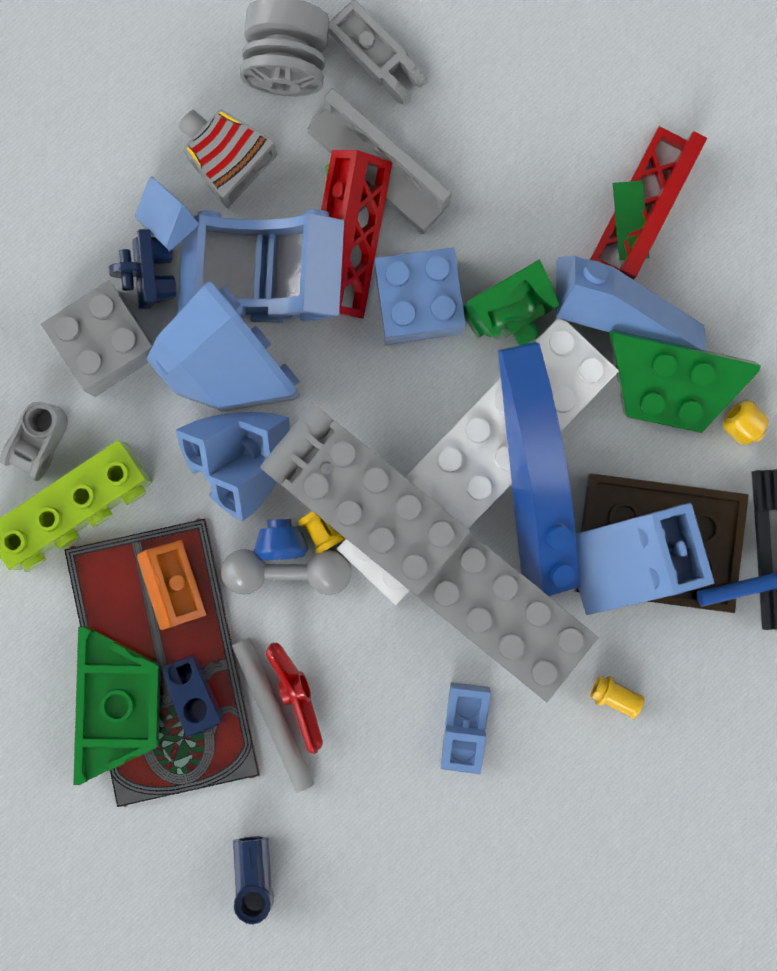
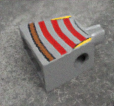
[179,109,277,209]

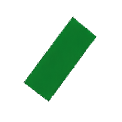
[612,181,650,260]

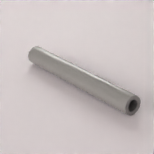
[231,637,314,793]

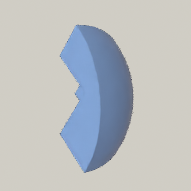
[176,412,290,521]

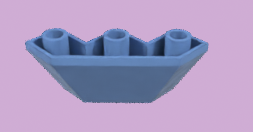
[146,281,300,411]

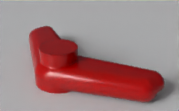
[266,642,323,754]

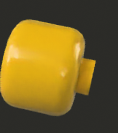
[722,400,769,445]

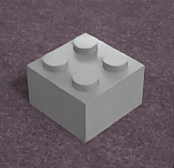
[41,280,154,397]

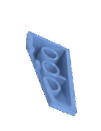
[556,256,707,351]

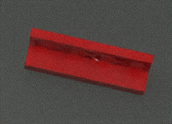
[590,126,707,280]
[321,150,393,319]

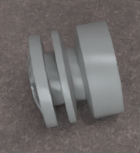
[240,0,330,97]

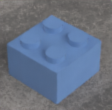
[375,247,466,345]

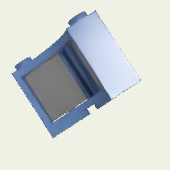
[177,209,344,323]

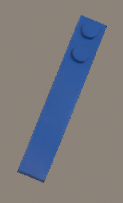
[498,342,580,596]

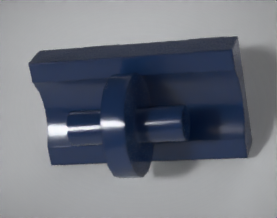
[109,229,177,309]

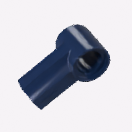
[233,836,274,925]

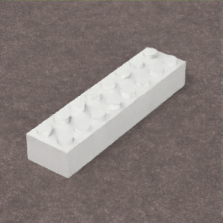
[337,318,619,606]

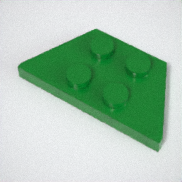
[609,330,761,433]
[73,626,161,785]

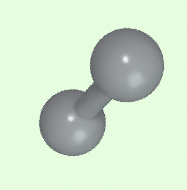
[221,549,352,595]

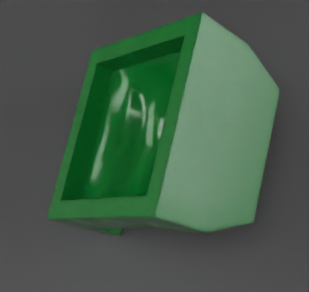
[463,259,559,345]

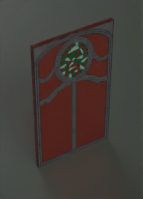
[64,518,260,807]

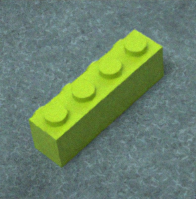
[0,439,152,572]

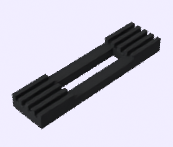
[751,469,777,630]

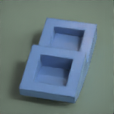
[441,682,491,774]

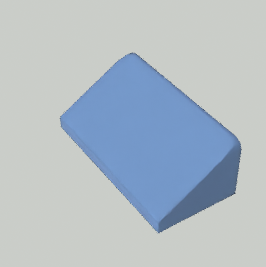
[135,176,199,251]

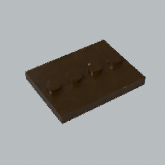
[573,473,749,613]

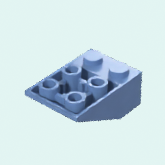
[576,503,715,615]

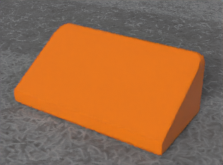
[137,540,206,630]

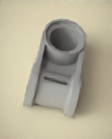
[0,402,68,481]

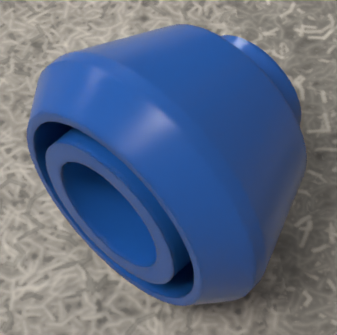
[254,519,309,561]

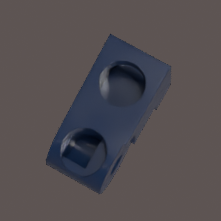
[163,654,227,737]

